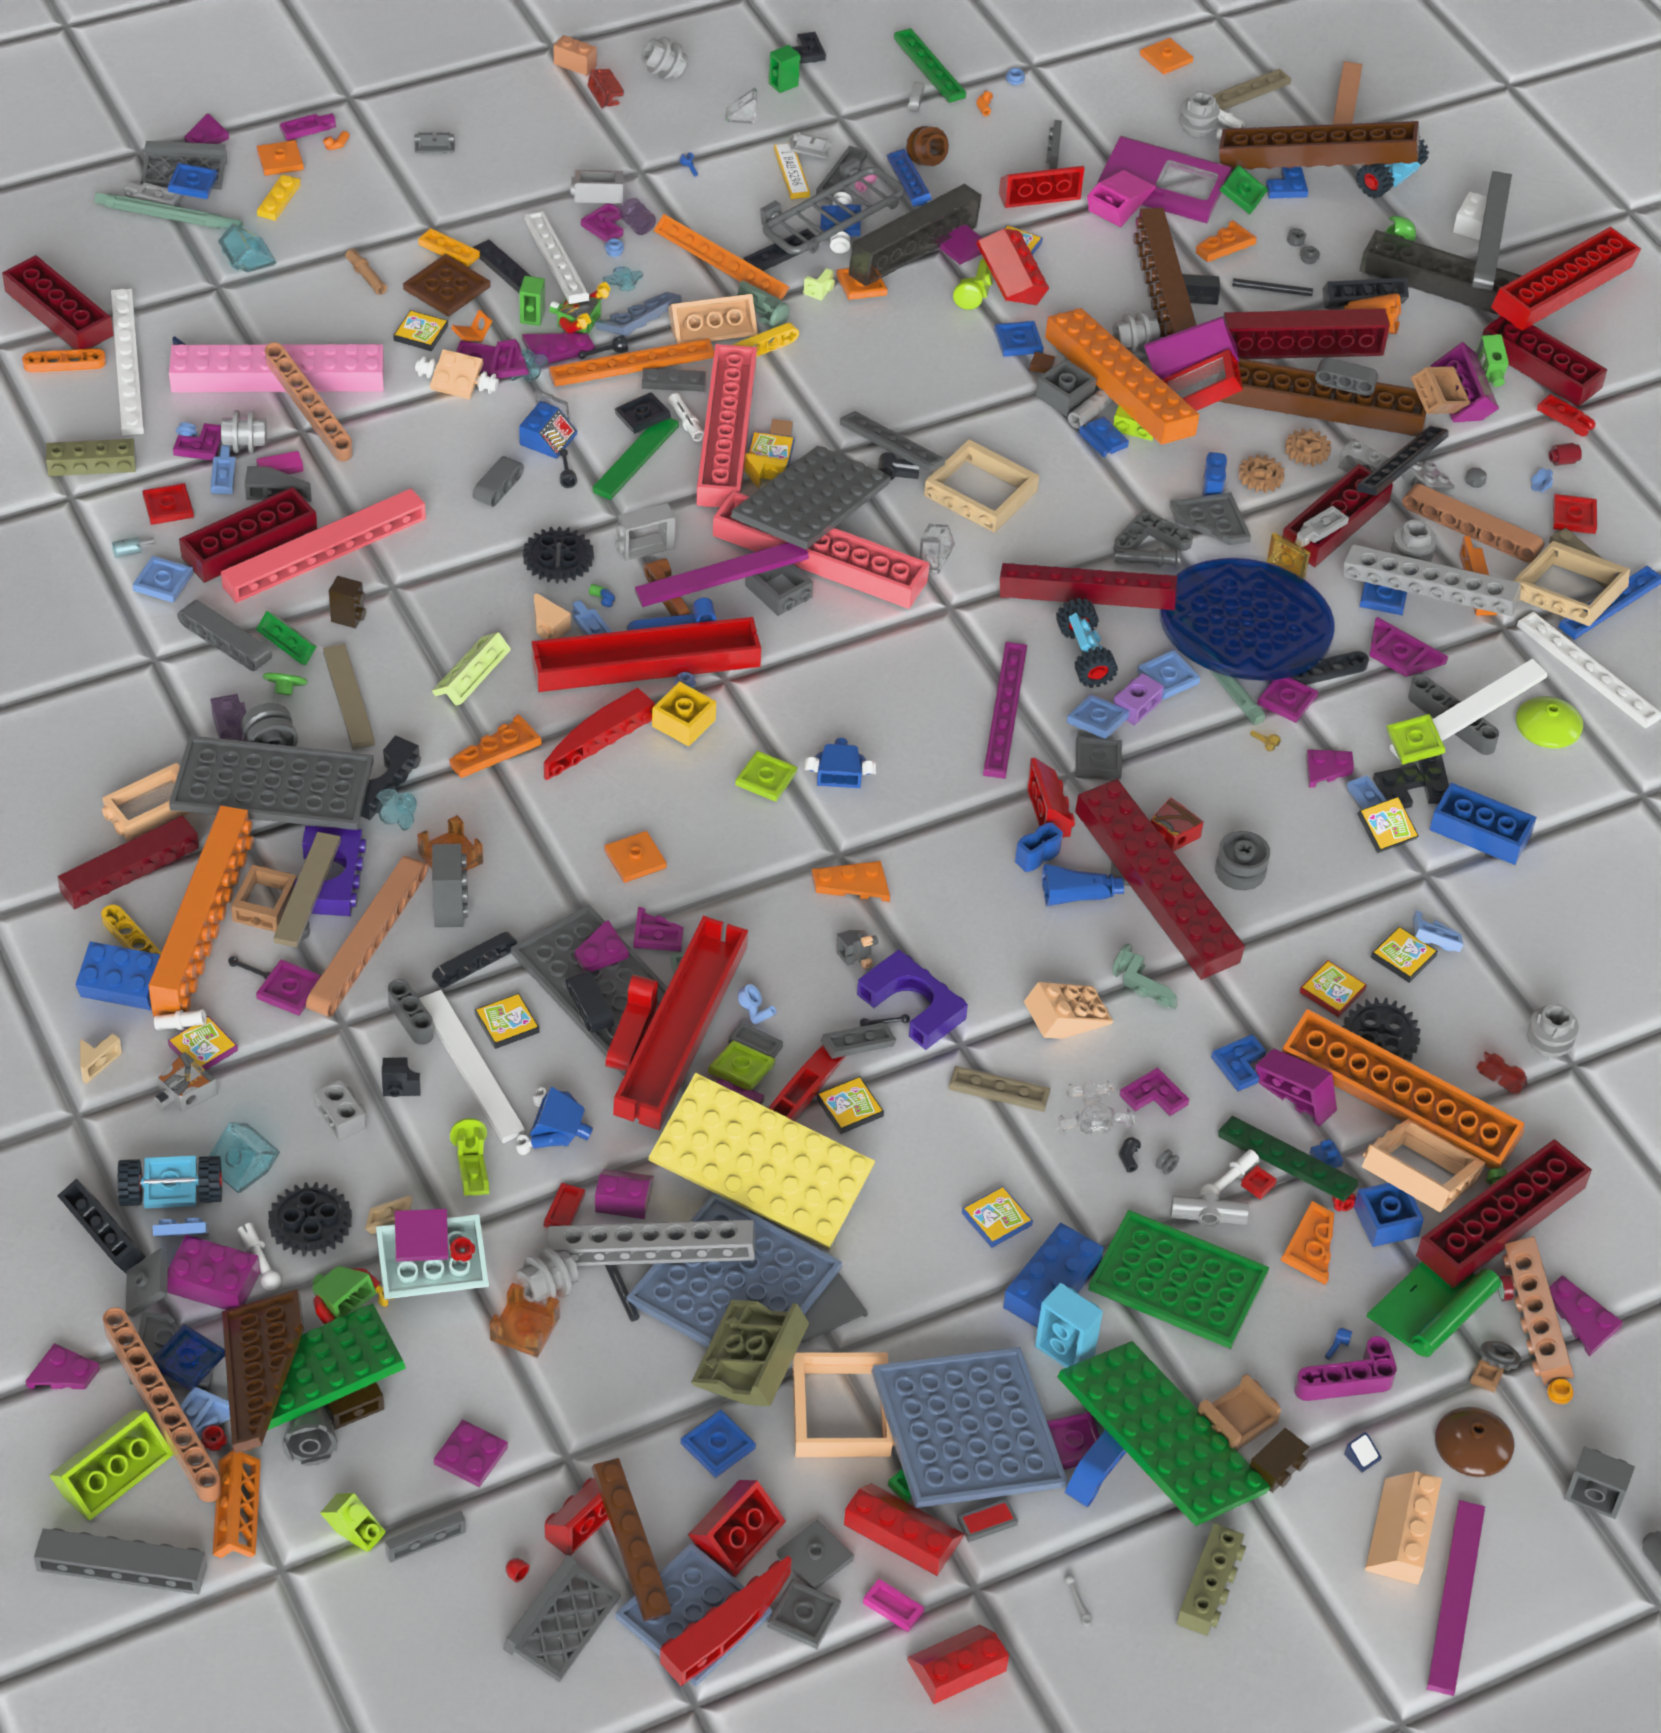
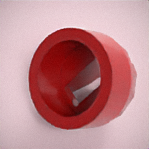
[506,1558,530,1583]

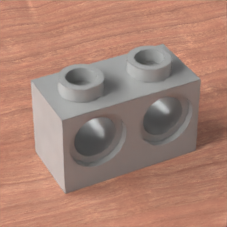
[1338,439,1389,473]
[314,1079,367,1141]

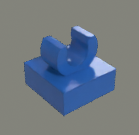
[1310,1139,1344,1168]

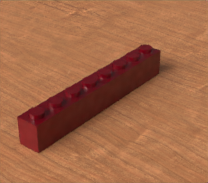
[1000,563,1178,610]

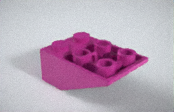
[1087,170,1156,228]

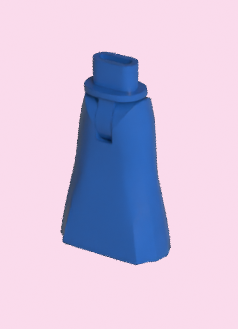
[1042,864,1124,907]

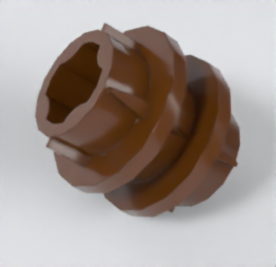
[906,126,949,166]

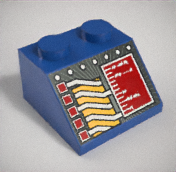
[519,401,577,459]

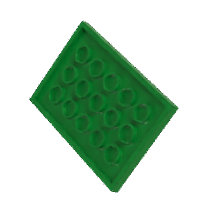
[1088,1210,1270,1349]
[267,1303,406,1431]

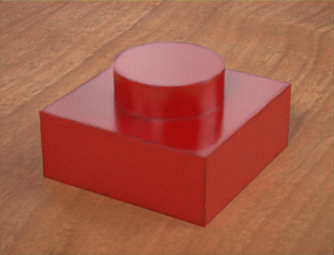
[1241,1166,1277,1200]

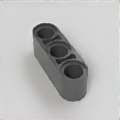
[1315,358,1378,395]
[472,456,524,507]
[388,979,434,1045]

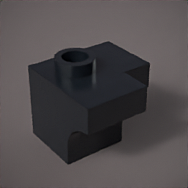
[381,1057,421,1097]

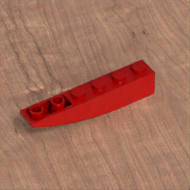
[544,687,655,781]
[768,1045,846,1122]
[660,1556,792,1686]

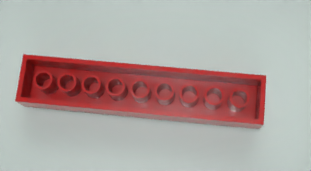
[1491,226,1641,331]

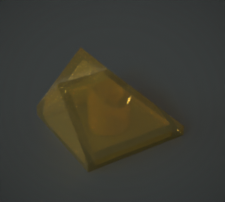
[1266,532,1310,585]

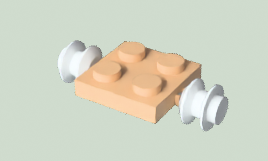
[415,349,499,399]

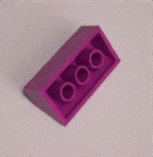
[1144,316,1239,380]
[1430,342,1499,423]

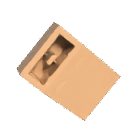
[1024,982,1113,1039]

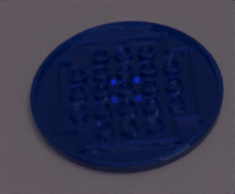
[1159,558,1335,681]

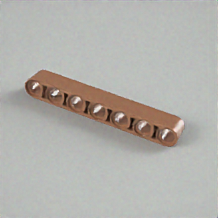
[1333,61,1363,124]
[265,342,353,461]
[1402,484,1544,563]

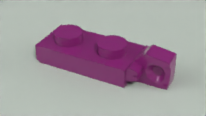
[279,113,336,141]

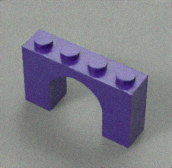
[294,826,367,917]
[857,949,968,1050]

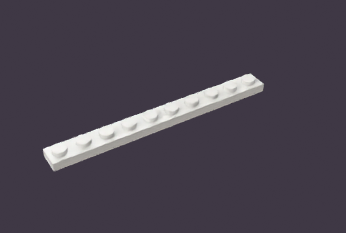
[111,289,144,436]

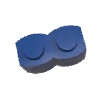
[1202,452,1227,496]
[1015,823,1063,872]

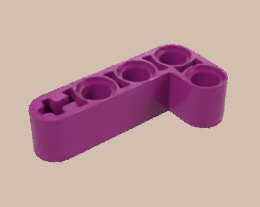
[1294,1336,1397,1401]

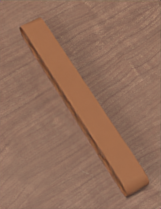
[306,856,428,1017]
[103,1307,222,1502]

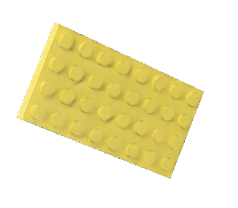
[649,1073,875,1250]

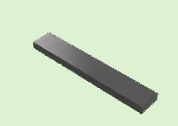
[840,411,945,472]

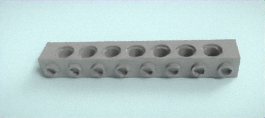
[1344,544,1521,616]
[547,1220,756,1266]

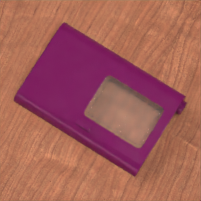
[1097,136,1233,224]

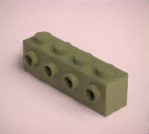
[46,439,136,476]
[1176,1523,1247,1636]

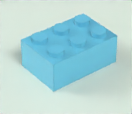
[1035,1283,1103,1368]

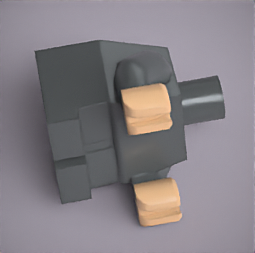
[837,930,879,969]

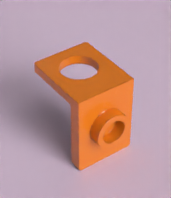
[451,310,492,342]

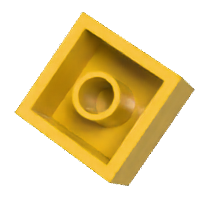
[652,682,716,746]

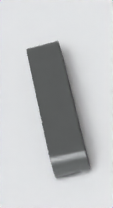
[177,600,272,671]
[1408,675,1499,755]

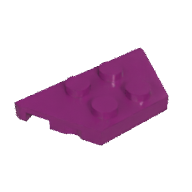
[1369,617,1448,677]

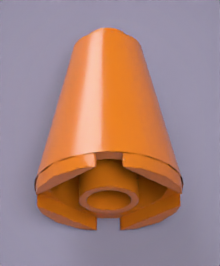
[1344,293,1401,334]

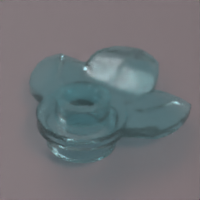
[602,266,643,291]
[510,349,548,382]
[377,789,417,831]

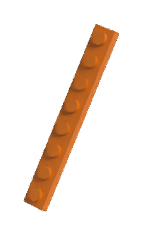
[653,214,790,300]
[549,338,714,387]

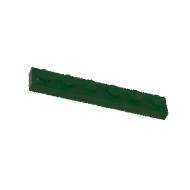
[1218,1115,1358,1202]

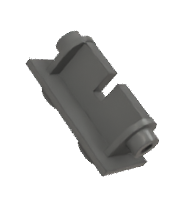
[415,132,455,153]

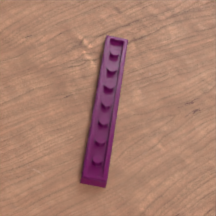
[635,543,809,607]
[983,642,1027,779]
[1427,1500,1486,1696]

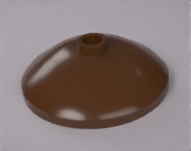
[1435,1407,1514,1477]

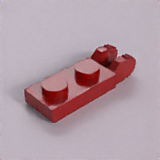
[1537,394,1596,437]

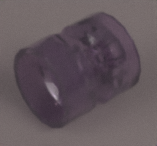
[619,198,656,235]

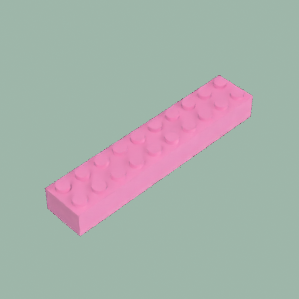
[169,344,384,392]

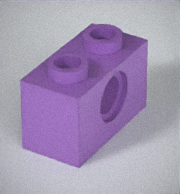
[1113,673,1164,726]

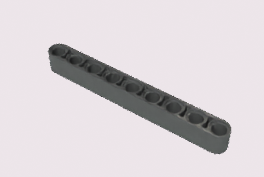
[1472,171,1512,291]

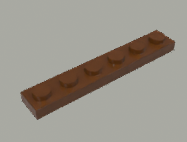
[591,1458,672,1622]

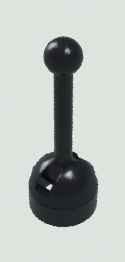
[578,335,628,359]
[559,449,577,488]

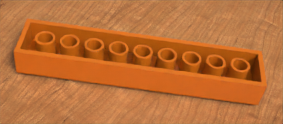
[1045,308,1200,445]
[149,805,254,1016]
[1282,1009,1525,1169]

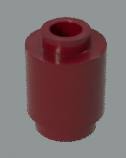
[1548,443,1582,466]

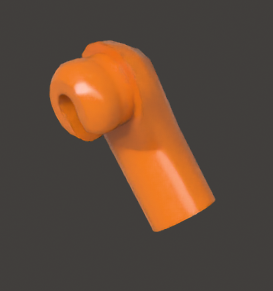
[976,91,993,116]
[323,131,350,150]

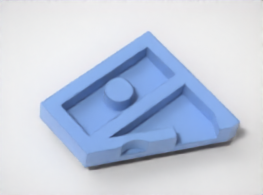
[1413,910,1463,952]
[169,1387,230,1438]

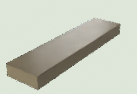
[949,1066,1050,1112]

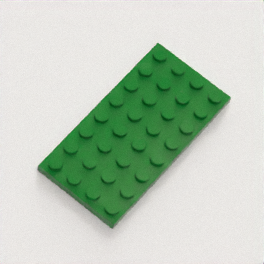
[1057,1341,1271,1526]

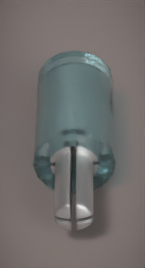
[111,537,155,558]

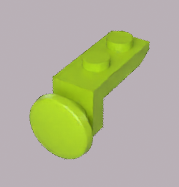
[953,258,993,310]
[450,1118,489,1196]

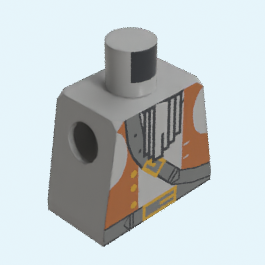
[153,1052,217,1112]

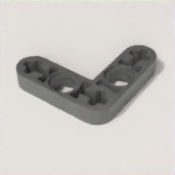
[1114,511,1193,552]

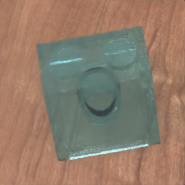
[218,223,277,273]
[209,1122,280,1193]

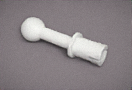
[1200,1149,1260,1197]
[237,1223,282,1291]

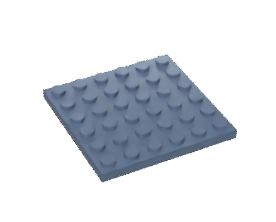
[627,1193,842,1348]
[871,1347,1068,1508]

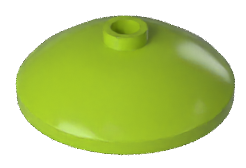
[1516,696,1583,748]

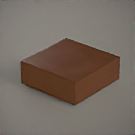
[1029,352,1055,374]

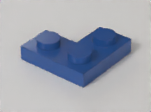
[1266,167,1308,199]
[1211,1034,1266,1092]

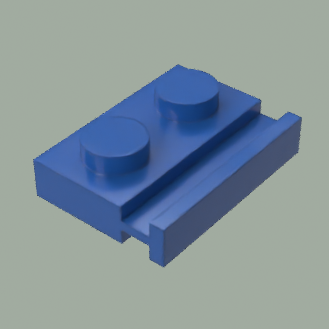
[1079,416,1129,458]

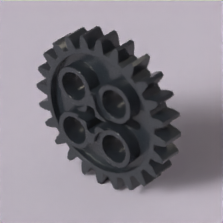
[523,526,594,584]
[1342,997,1420,1061]
[268,1182,352,1257]

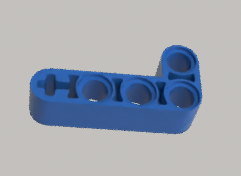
[627,597,716,631]
[1064,1430,1127,1507]

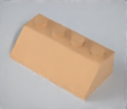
[668,294,758,344]
[1365,1471,1442,1584]

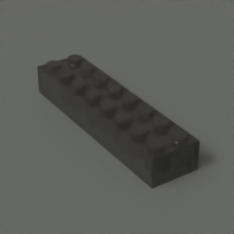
[848,184,982,286]
[1360,230,1523,315]

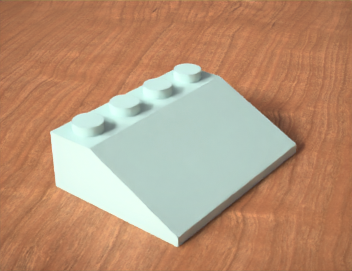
[376,1214,489,1299]

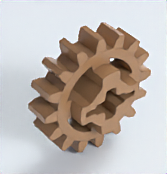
[1285,428,1331,467]
[1238,454,1285,493]

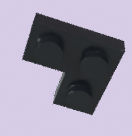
[792,32,826,64]
[1373,764,1425,809]

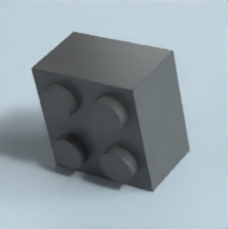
[1036,359,1097,417]
[1564,1446,1635,1519]

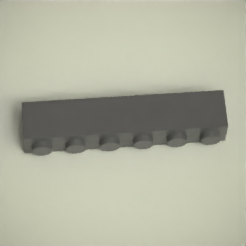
[34,1528,207,1595]

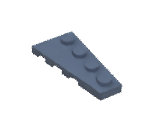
[595,292,682,336]

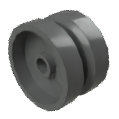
[241,703,298,747]
[1215,830,1270,891]

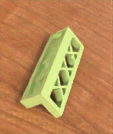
[432,632,511,706]

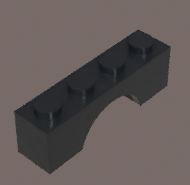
[361,735,421,820]

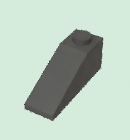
[245,466,312,502]

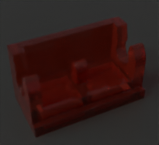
[587,69,624,108]

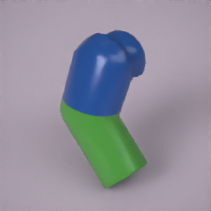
[589,584,615,608]

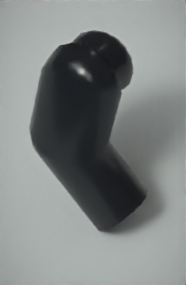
[1118,1137,1141,1173]

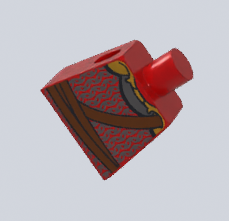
[1150,798,1204,851]

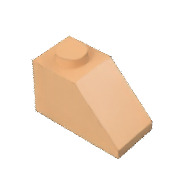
[534,593,571,639]

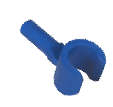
[679,152,698,177]
[1324,1328,1352,1360]

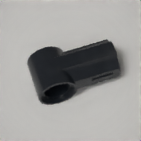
[877,452,920,480]

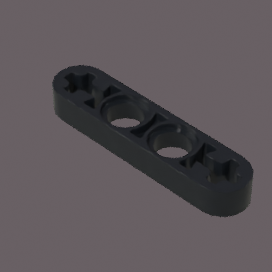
[1288,651,1369,685]
[432,932,517,988]

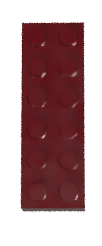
[2,255,113,350]
[1482,316,1608,407]
[1280,464,1393,567]
[179,487,317,583]

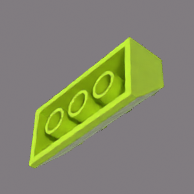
[49,1409,174,1521]

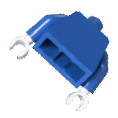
[804,738,876,788]
[516,1086,593,1155]

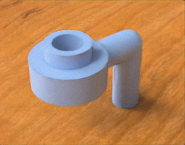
[738,984,777,1024]

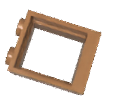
[1411,367,1470,414]
[231,864,297,932]

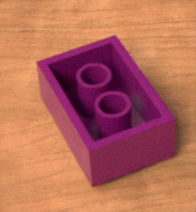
[167,1235,260,1310]

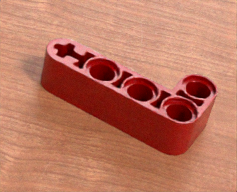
[605,975,658,1072]

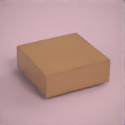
[769,419,793,437]
[1470,1359,1504,1393]

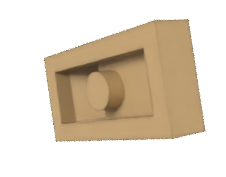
[80,1033,122,1084]
[365,1196,412,1235]

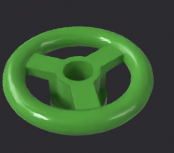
[263,672,308,695]

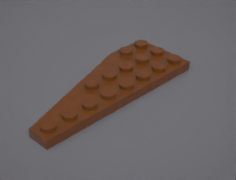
[222,1289,304,1453]

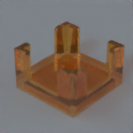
[417,815,483,871]
[490,1283,560,1358]

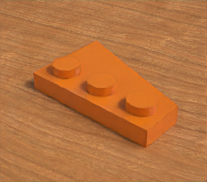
[1196,220,1256,262]
[811,861,890,902]
[1281,1201,1334,1285]

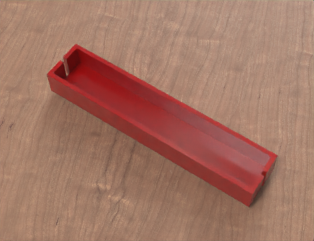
[531,617,761,692]
[613,915,748,1131]

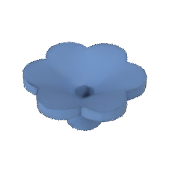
[1531,468,1553,492]

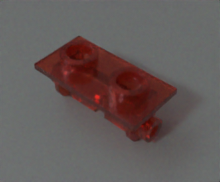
[1476,1051,1527,1094]

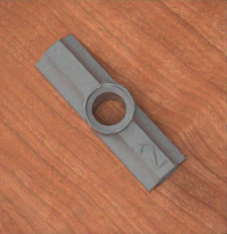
[1171,1193,1249,1227]

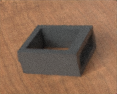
[745,564,813,616]

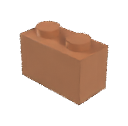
[554,35,597,76]

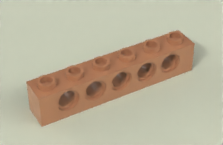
[1503,1236,1574,1385]

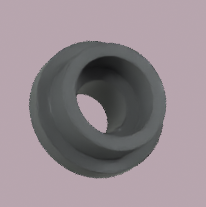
[1300,246,1320,264]

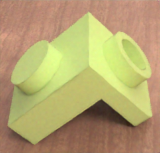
[804,268,835,300]

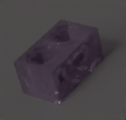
[210,694,246,741]

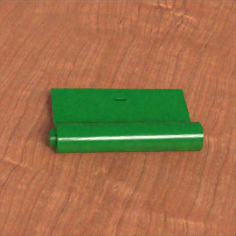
[1366,1262,1501,1357]

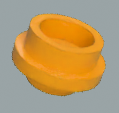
[1547,1379,1574,1404]

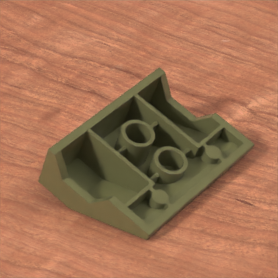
[691,1300,809,1407]

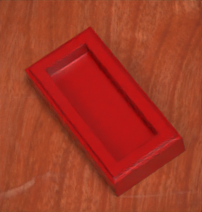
[544,1183,585,1228]

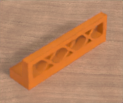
[1459,536,1497,616]
[212,1450,261,1558]

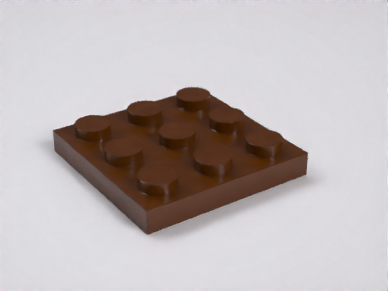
[403,254,490,317]

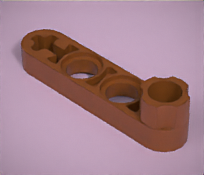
[643,558,690,616]

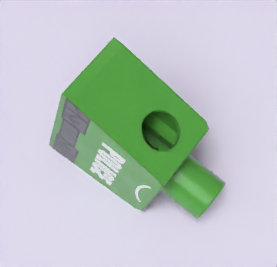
[1476,334,1508,387]

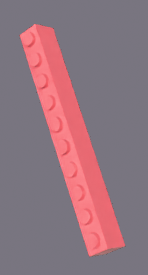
[221,489,426,603]

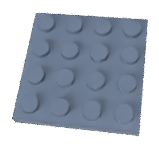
[615,1543,772,1687]

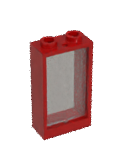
[1162,349,1243,411]

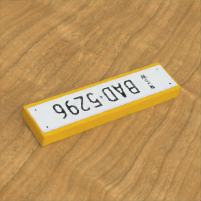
[774,143,810,199]

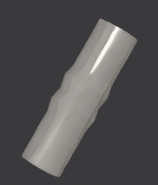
[1068,389,1113,428]

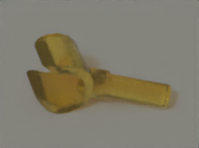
[1250,730,1281,751]

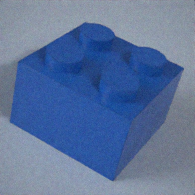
[1354,1183,1424,1247]

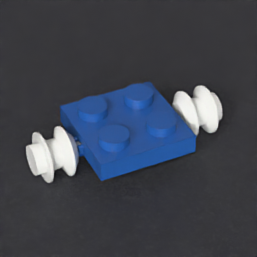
[820,192,862,254]

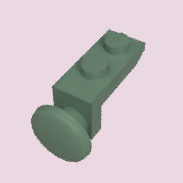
[737,281,790,329]
[1112,944,1177,1009]

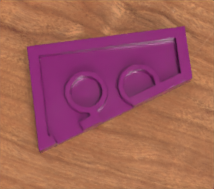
[522,333,595,366]
[1549,1275,1623,1357]

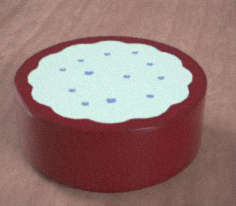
[1498,1275,1514,1302]

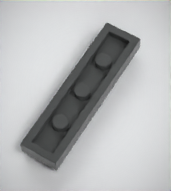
[816,146,867,201]

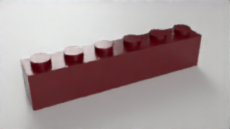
[57,815,199,910]

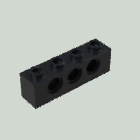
[1322,278,1409,308]
[57,1178,146,1274]

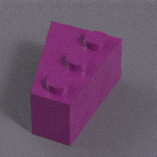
[1256,1048,1337,1127]

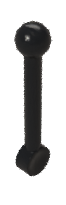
[228,956,271,980]
[860,1014,910,1027]

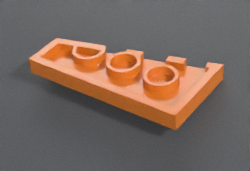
[449,714,542,778]

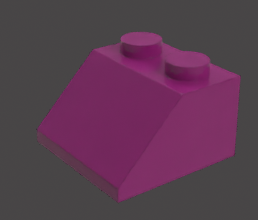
[595,1169,654,1219]

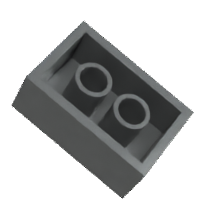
[432,844,468,927]

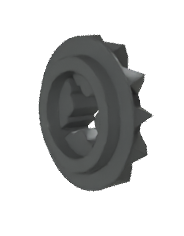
[1479,1341,1521,1371]

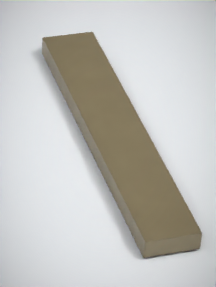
[1212,69,1291,110]
[323,644,375,749]
[273,832,341,948]

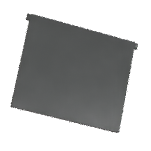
[801,1248,868,1344]

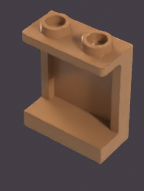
[1197,1374,1281,1450]

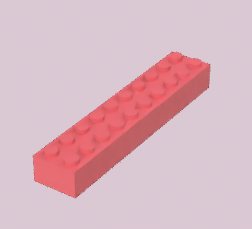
[697,344,757,507]
[713,491,929,609]

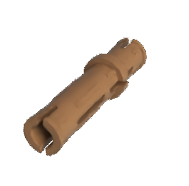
[345,248,387,295]

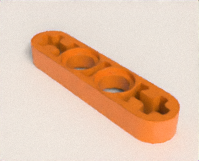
[22,349,106,372]

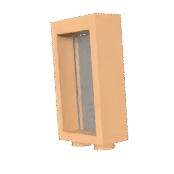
[102,763,190,842]

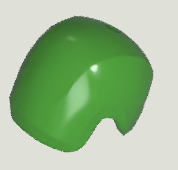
[1384,216,1416,250]

